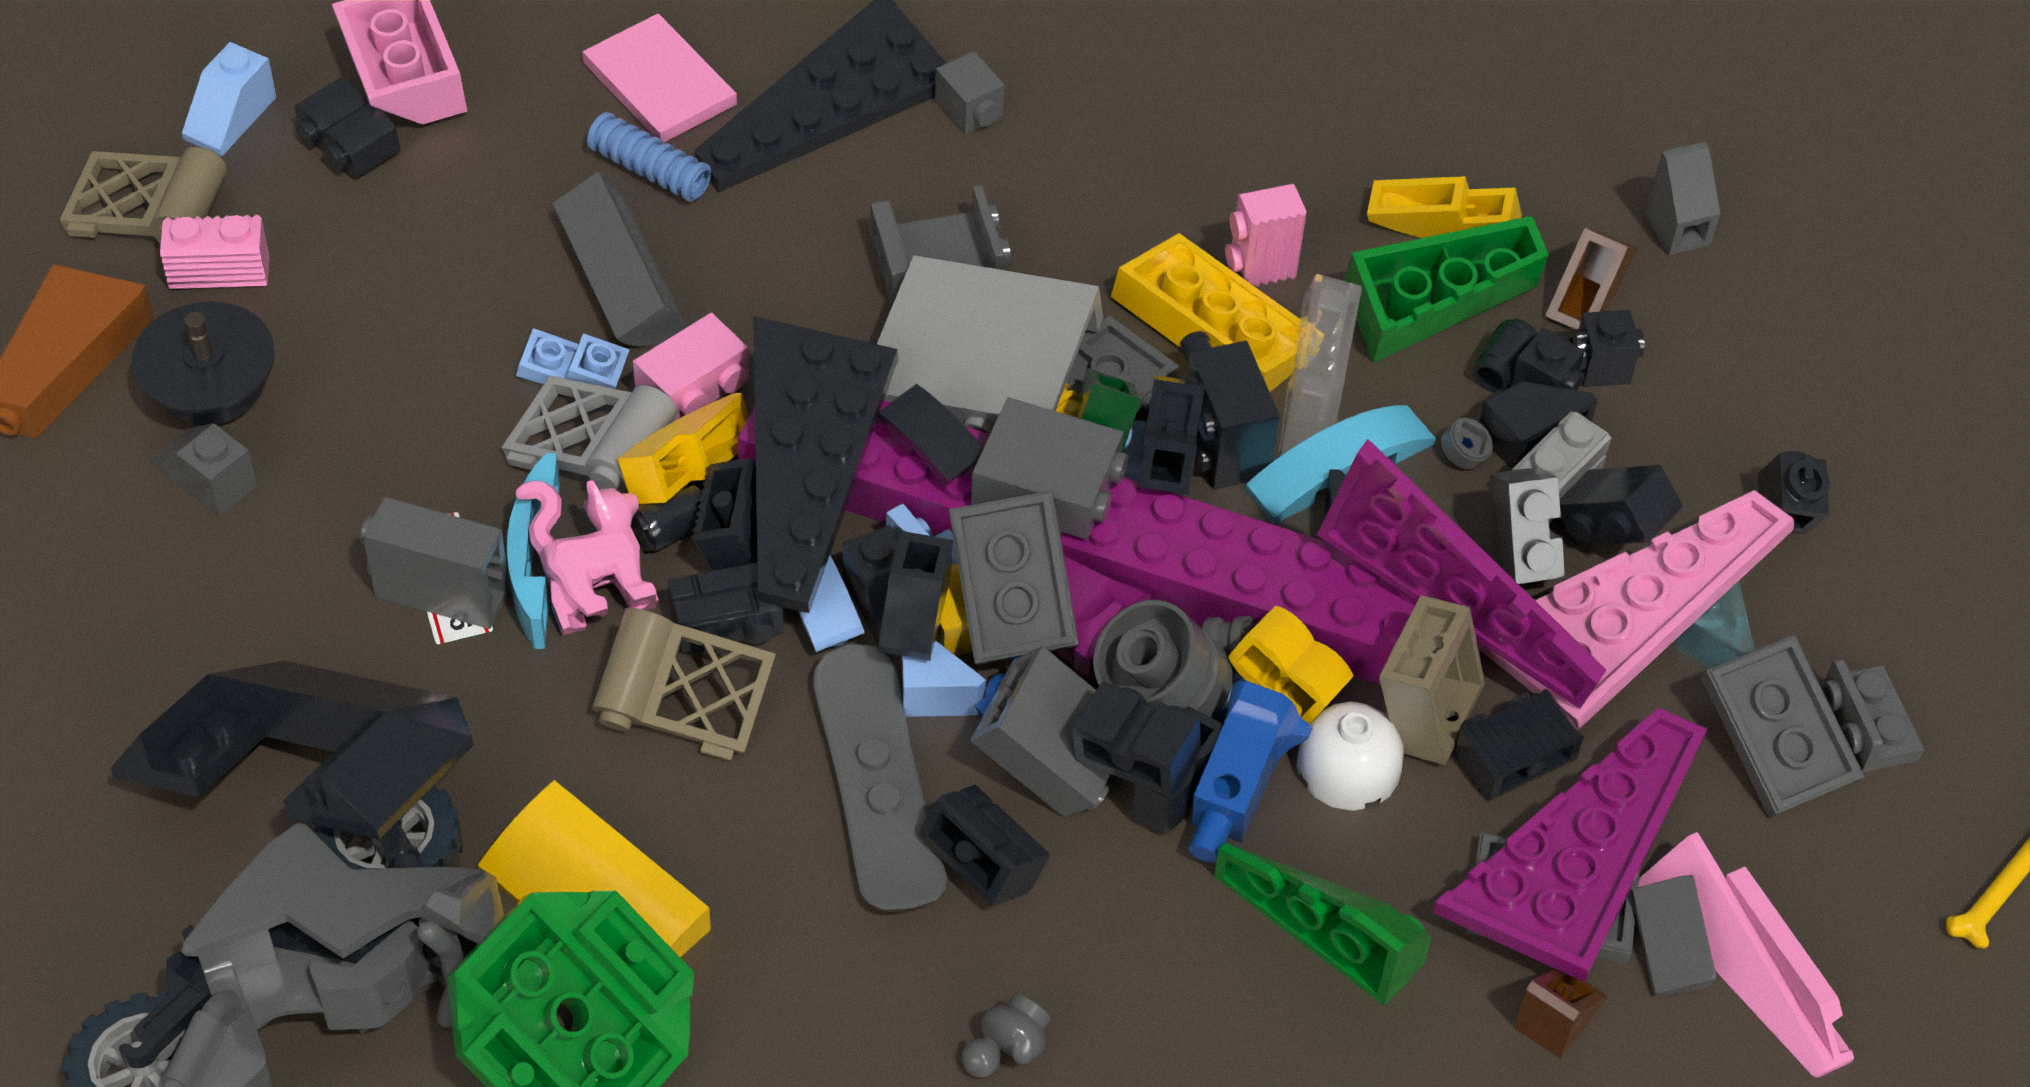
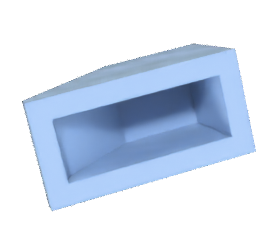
[182,42,276,157]

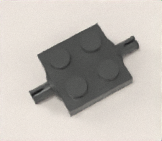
[1067,315,1179,412]

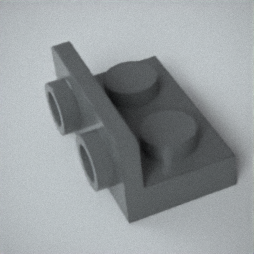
[1821,659,1924,773]

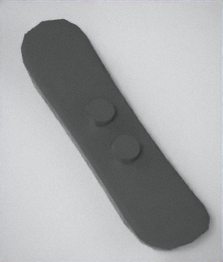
[813,644,947,912]

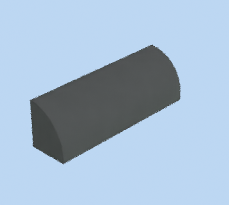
[552,171,688,346]

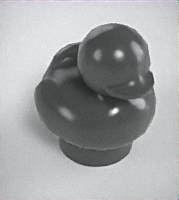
[962,993,1051,1078]

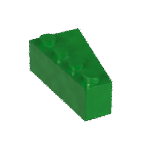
[1343,216,1549,363]

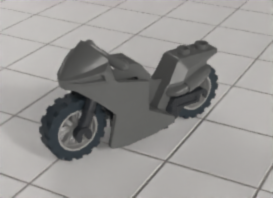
[62,785,505,1087]

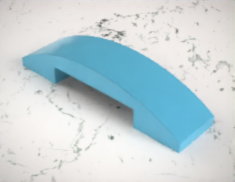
[1245,405,1436,525]
[507,453,560,649]

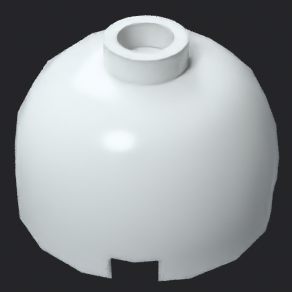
[1296,701,1404,811]

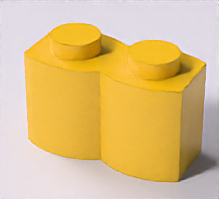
[1228,605,1353,725]

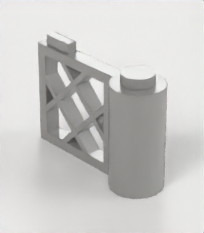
[501,375,678,493]

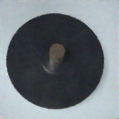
[132,301,275,425]

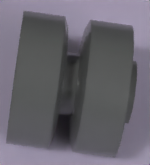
[1093,600,1232,719]

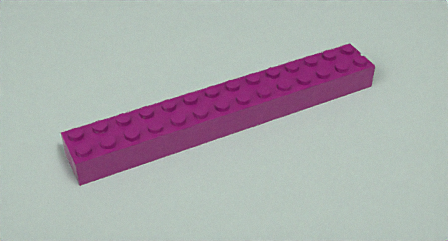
[737,400,1417,685]

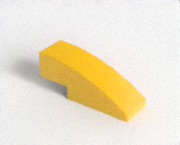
[1367,176,1522,238]
[617,393,749,504]

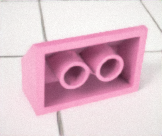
[332,0,468,124]

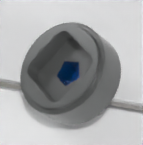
[1441,418,1493,469]

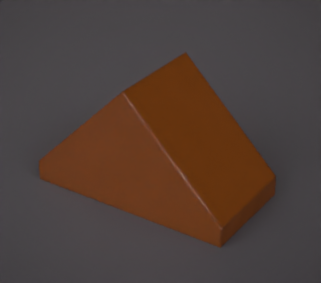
[1514,969,1608,1059]

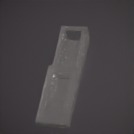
[1278,273,1362,458]

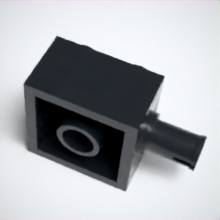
[1179,331,1280,490]

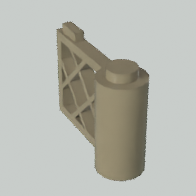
[60,147,227,244]
[592,608,776,762]

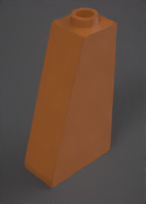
[0,264,153,439]

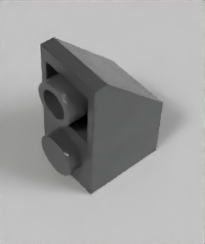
[1645,141,1720,255]

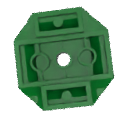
[447,890,694,1087]

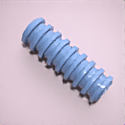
[587,112,711,202]

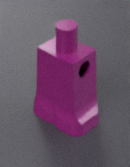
[1052,556,1151,686]

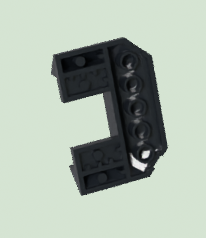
[110,661,474,840]

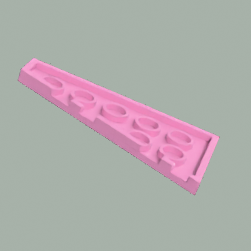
[1477,490,1794,729]

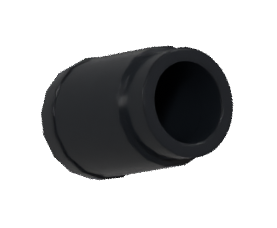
[1473,318,1537,392]
[631,485,703,552]

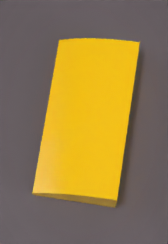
[1111,233,1324,392]
[478,780,711,957]

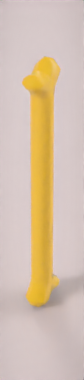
[1946,837,2030,949]

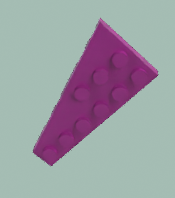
[1317,439,1606,709]
[1433,708,1707,982]

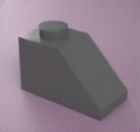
[149,423,258,517]

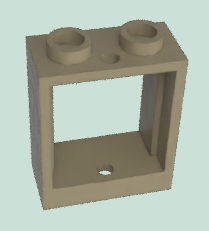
[1379,595,1485,765]

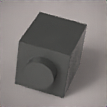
[935,51,1005,135]

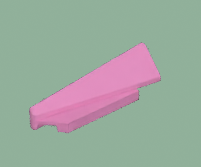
[1638,832,1854,1078]

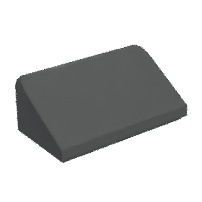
[1631,875,1716,996]

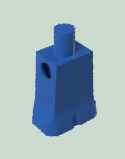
[1188,680,1312,863]

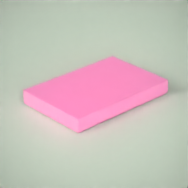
[582,13,737,143]

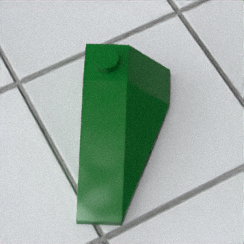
[1214,842,1432,1007]

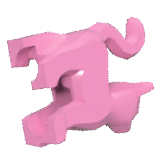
[515,480,659,636]

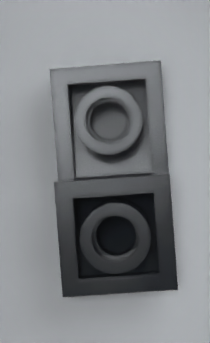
[877,383,984,487]

